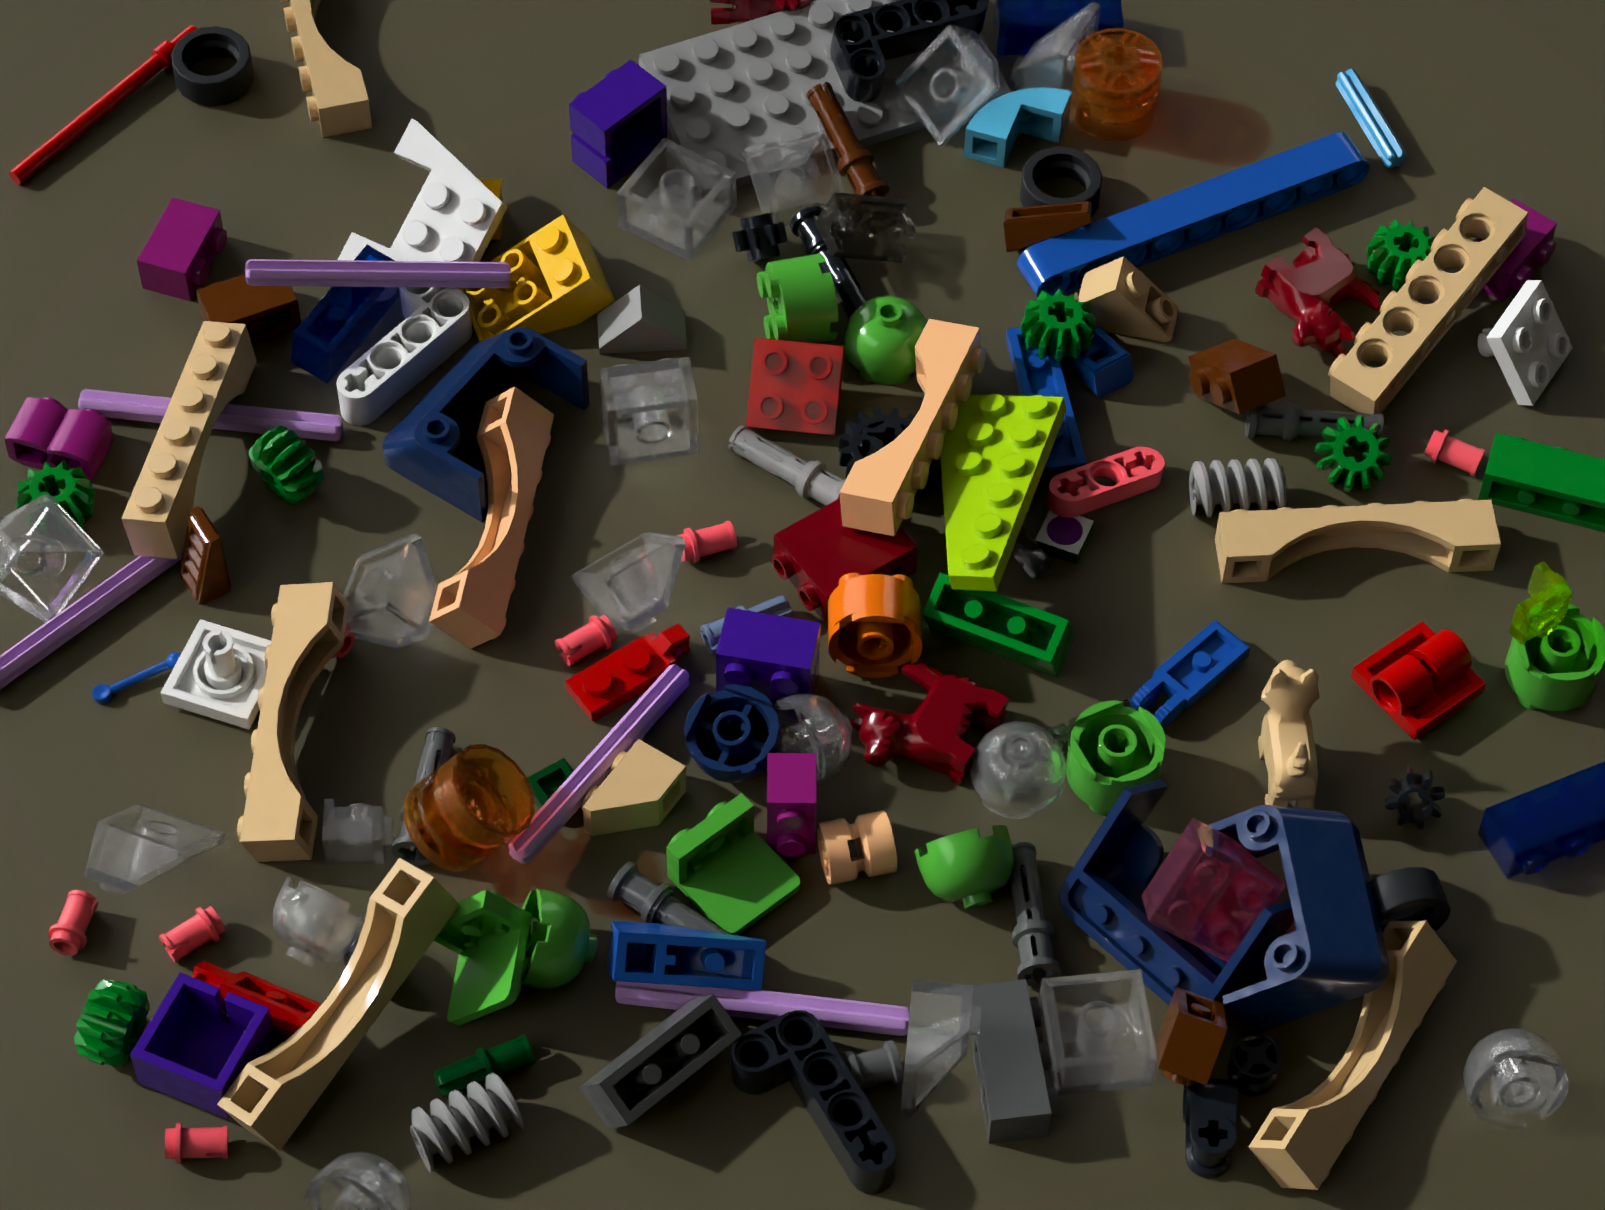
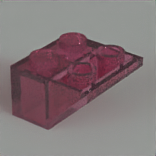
[1141,818,1285,962]

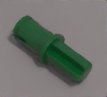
[434,1034,536,1097]

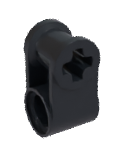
[1182,1078,1238,1178]

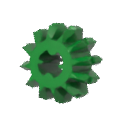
[1366,219,1435,291]
[1020,288,1097,364]
[1315,415,1393,492]
[248,425,325,504]
[16,460,95,538]
[74,979,150,1067]

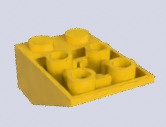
[458,214,615,341]

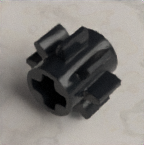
[732,212,788,261]
[1385,766,1445,829]

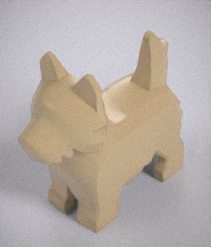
[1258,660,1320,809]

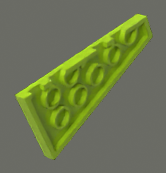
[940,394,1067,591]

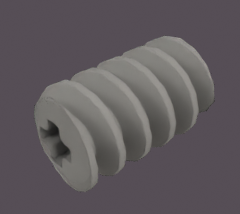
[1189,458,1286,518]
[410,1073,524,1172]

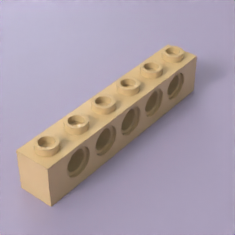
[1328,187,1528,414]

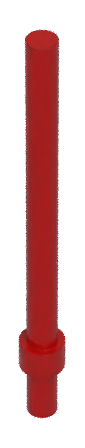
[9,25,197,185]

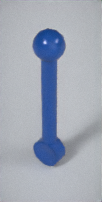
[92,652,181,705]

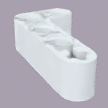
[336,287,473,426]

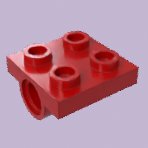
[746,338,844,436]
[1351,621,1486,741]

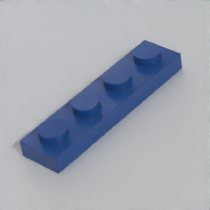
[1006,327,1086,479]

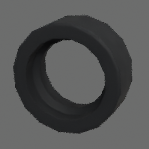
[171,26,254,106]
[1020,146,1102,217]
[1370,867,1451,933]

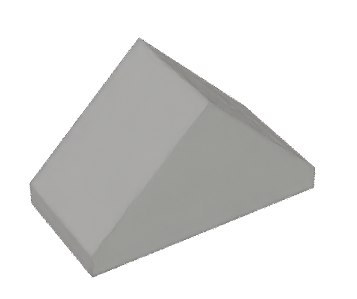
[597,284,687,354]

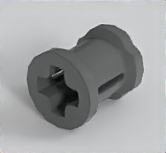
[843,1040,904,1091]

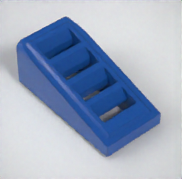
[1064,325,1134,397]

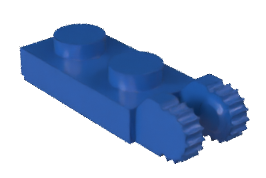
[1129,620,1250,730]

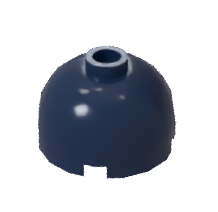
[684,684,781,783]

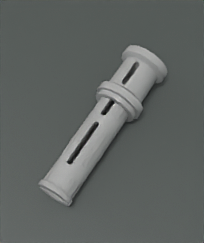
[728,425,846,505]

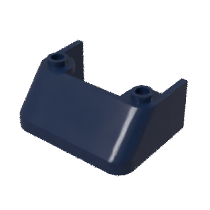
[383,327,590,522]
[1059,779,1294,1005]
[1190,805,1389,1033]

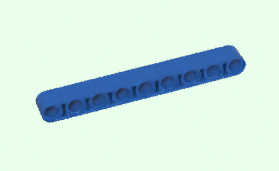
[1016,132,1370,297]

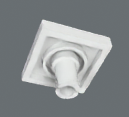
[1478,280,1573,405]
[160,619,271,729]

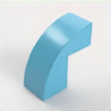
[964,87,1072,168]

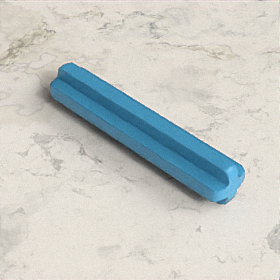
[1335,69,1407,169]

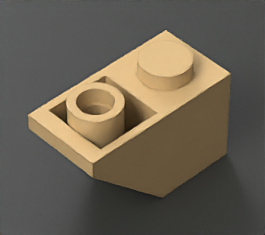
[1078,256,1179,343]
[581,739,686,836]

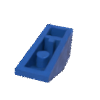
[606,920,766,991]

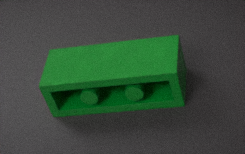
[1478,432,1605,532]
[922,572,1075,677]

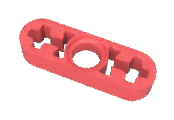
[1046,447,1165,518]

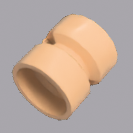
[816,810,897,885]

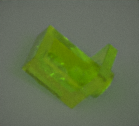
[1509,562,1573,644]

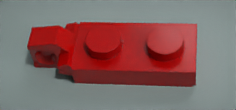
[565,623,690,721]
[192,961,322,1037]

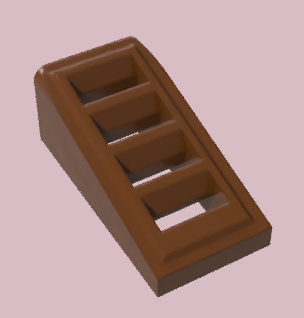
[1003,201,1092,253]
[180,506,231,605]

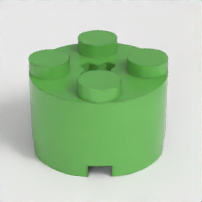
[757,253,838,343]
[1505,602,1605,711]
[1066,700,1166,815]

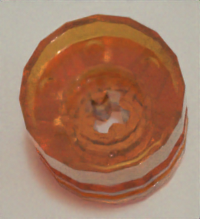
[1070,28,1163,142]
[403,744,535,872]

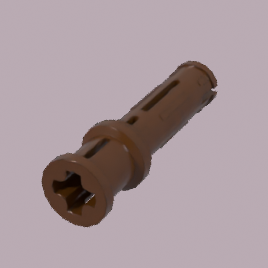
[806,82,890,207]

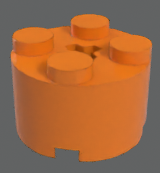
[828,573,922,678]

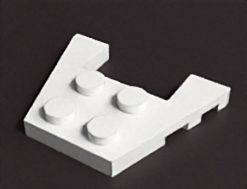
[338,119,507,262]

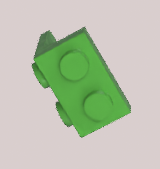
[666,793,800,936]
[434,890,532,1026]

